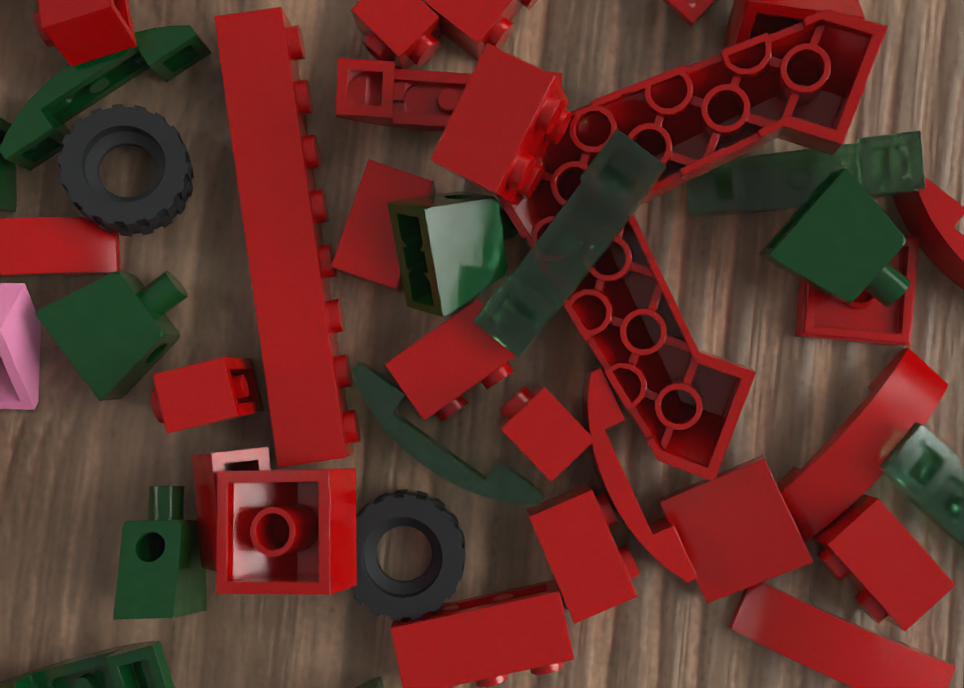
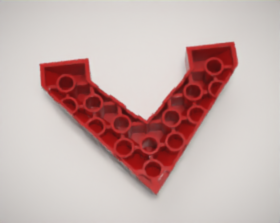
[497,9,888,482]

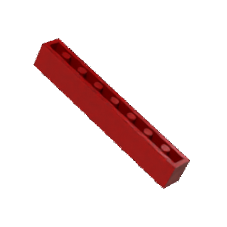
[214,7,360,468]

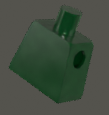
[759,168,911,307]
[388,192,519,317]
[35,270,188,401]
[113,486,207,620]

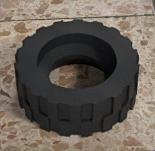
[57,104,194,237]
[351,489,466,621]

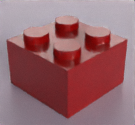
[430,43,572,206]

